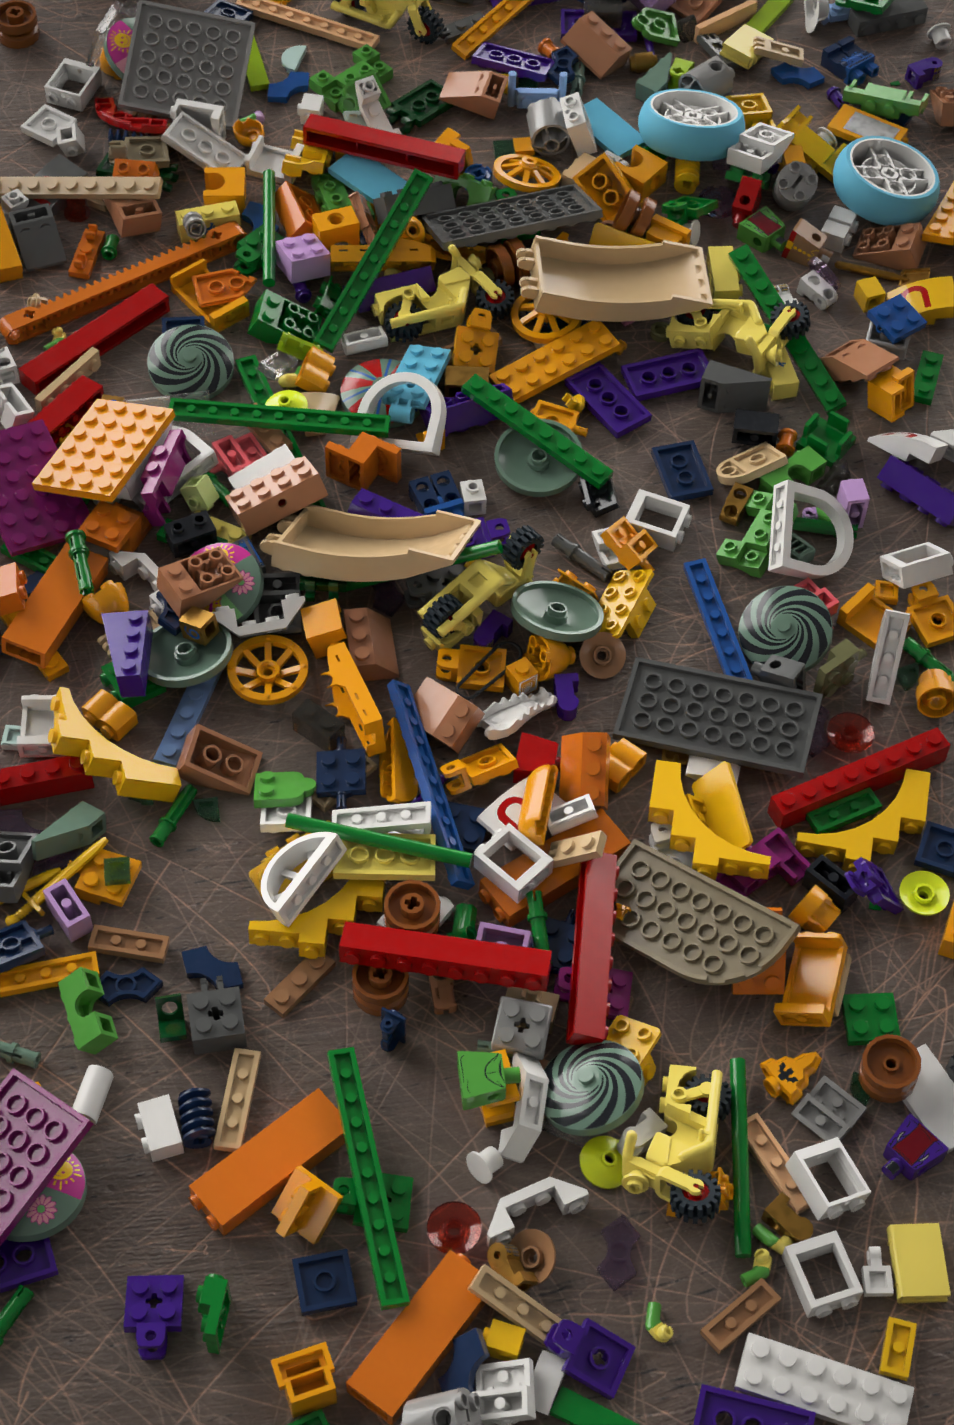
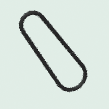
[455,641,523,700]

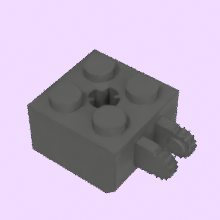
[187,975,247,1055]

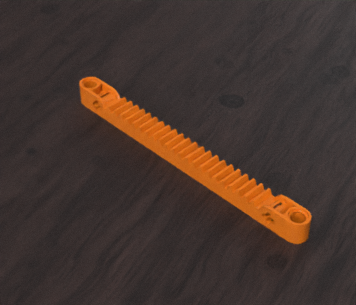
[0,221,248,345]

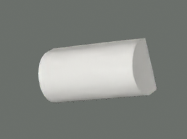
[341,326,388,356]
[548,794,598,836]
[72,1065,114,1125]

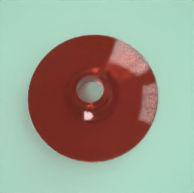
[826,712,875,753]
[427,1201,482,1254]

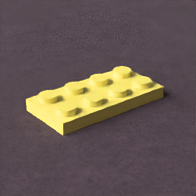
[333,833,436,881]

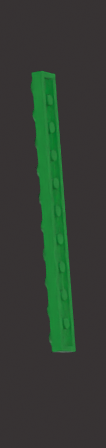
[314,168,433,353]
[728,244,847,415]
[235,355,327,511]
[169,398,391,438]
[327,1047,410,1311]

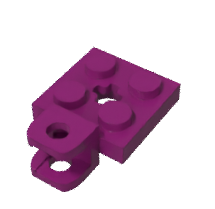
[553,967,633,1020]

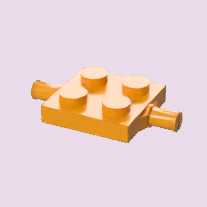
[530,400,589,438]

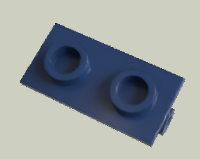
[380,1007,406,1052]

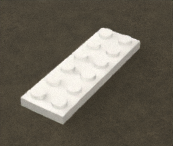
[734,1333,914,1425]

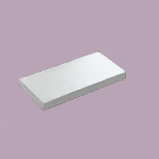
[161,111,246,169]
[902,1044,954,1153]

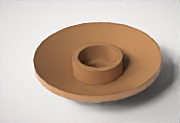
[579,632,626,679]
[510,1229,556,1286]

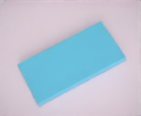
[584,98,647,159]
[328,154,407,204]

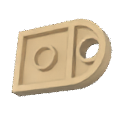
[716,442,789,485]

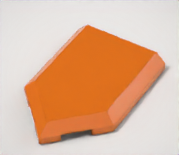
[191,268,257,308]

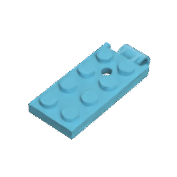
[382,344,452,424]

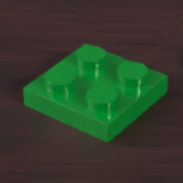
[841,993,900,1046]

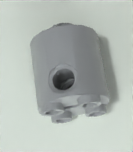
[678,56,735,96]
[527,97,570,156]
[772,161,818,211]
[400,1387,483,1425]

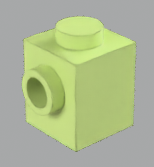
[179,474,220,512]

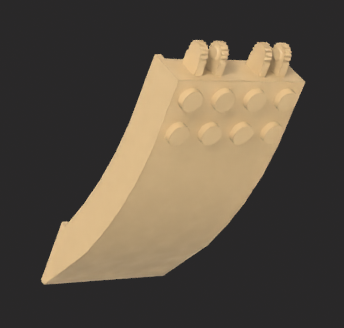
[516,235,713,322]
[260,504,481,582]

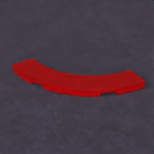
[94,97,169,134]

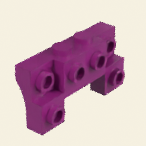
[140,429,192,527]
[715,827,811,899]

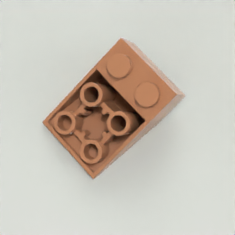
[439,71,508,120]
[929,86,954,126]
[103,199,162,238]
[852,222,927,270]
[820,339,900,383]
[157,546,243,619]

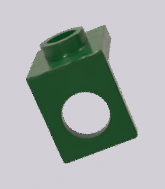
[155,993,187,1043]

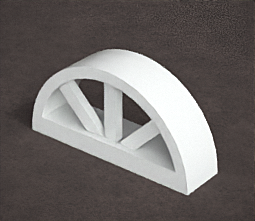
[866,609,910,705]
[332,801,431,834]
[261,832,347,927]

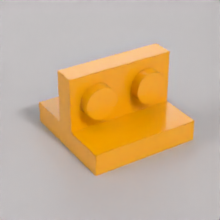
[271,1165,343,1245]

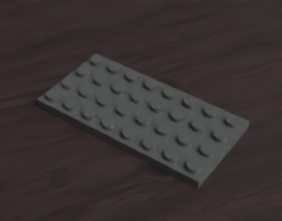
[420,183,603,251]
[613,657,823,778]

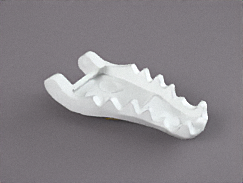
[477,687,557,740]

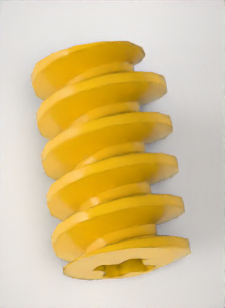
[674,158,700,195]

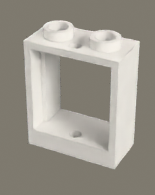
[44,58,102,112]
[559,92,597,158]
[626,489,692,551]
[880,542,954,589]
[474,823,554,904]
[785,1137,871,1221]
[782,1230,863,1318]

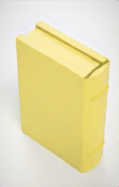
[719,24,774,69]
[886,1223,951,1304]

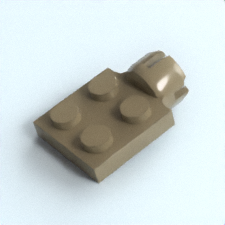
[108,136,170,169]

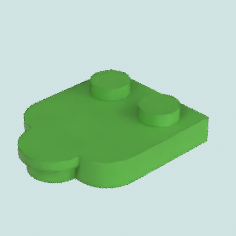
[631,7,680,47]
[338,69,391,113]
[254,771,316,808]

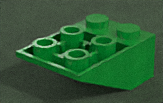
[247,289,322,344]

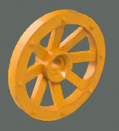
[493,154,561,193]
[511,295,582,344]
[227,635,309,705]

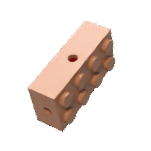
[225,456,328,537]

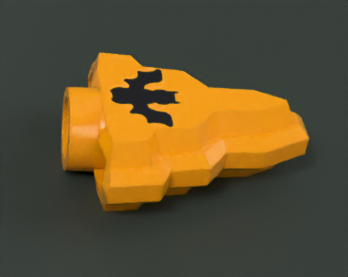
[760,1052,822,1105]

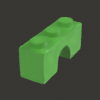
[433,173,499,206]
[758,446,827,493]
[58,967,118,1055]

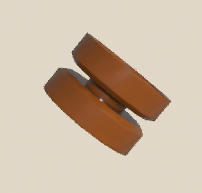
[0,0,40,49]
[612,189,657,238]
[485,237,531,287]
[384,880,441,934]
[352,964,409,1016]
[859,1034,921,1103]

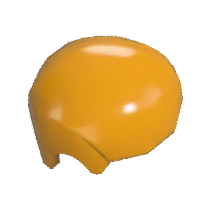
[233,117,265,147]

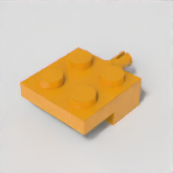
[600,516,658,571]
[67,849,142,907]

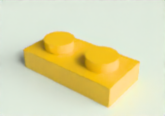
[878,1316,917,1381]

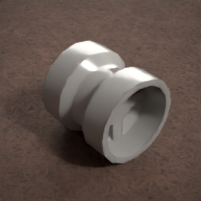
[183,211,206,239]

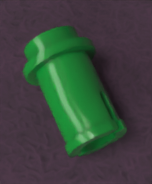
[101,234,120,260]

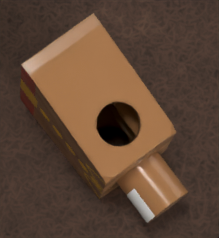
[781,218,833,268]

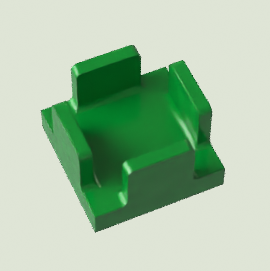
[795,411,856,468]

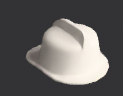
[804,0,830,33]

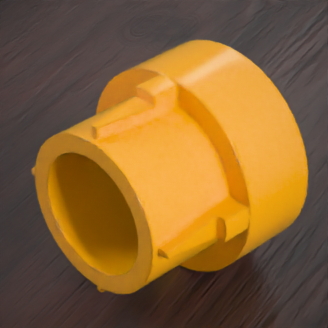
[915,669,954,718]
[788,884,841,933]

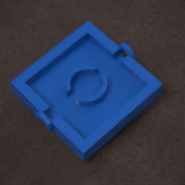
[867,294,927,344]

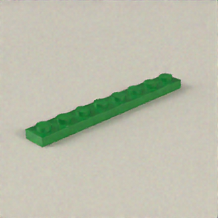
[461,373,613,489]

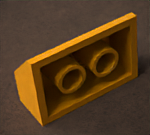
[572,152,642,221]

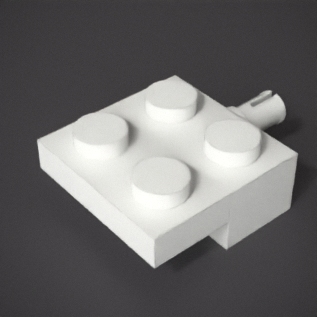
[472,1358,536,1425]

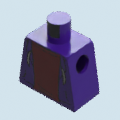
[882,1113,949,1181]

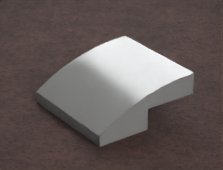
[791,1075,867,1141]

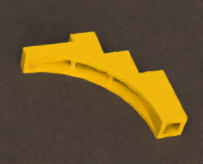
[48,687,182,802]
[648,760,771,880]
[794,768,931,872]
[248,879,386,959]

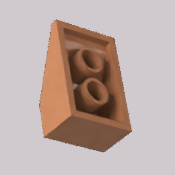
[413,677,485,754]
[176,724,263,796]

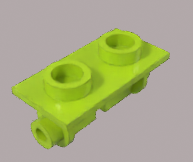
[276,331,323,361]

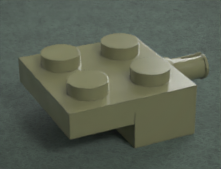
[813,638,868,699]

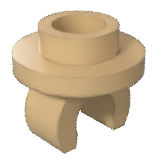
[27,293,48,308]

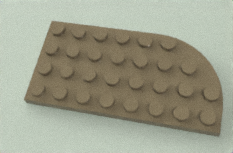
[612,839,801,985]

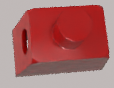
[732,176,762,229]
[513,732,561,784]

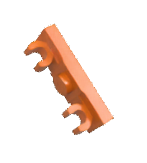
[68,224,106,280]

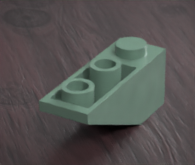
[635,52,672,102]
[31,801,107,861]

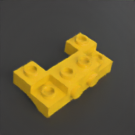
[776,105,846,183]
[281,129,334,177]

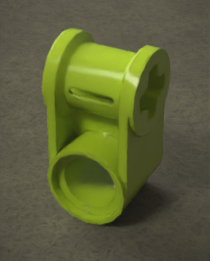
[667,57,695,89]

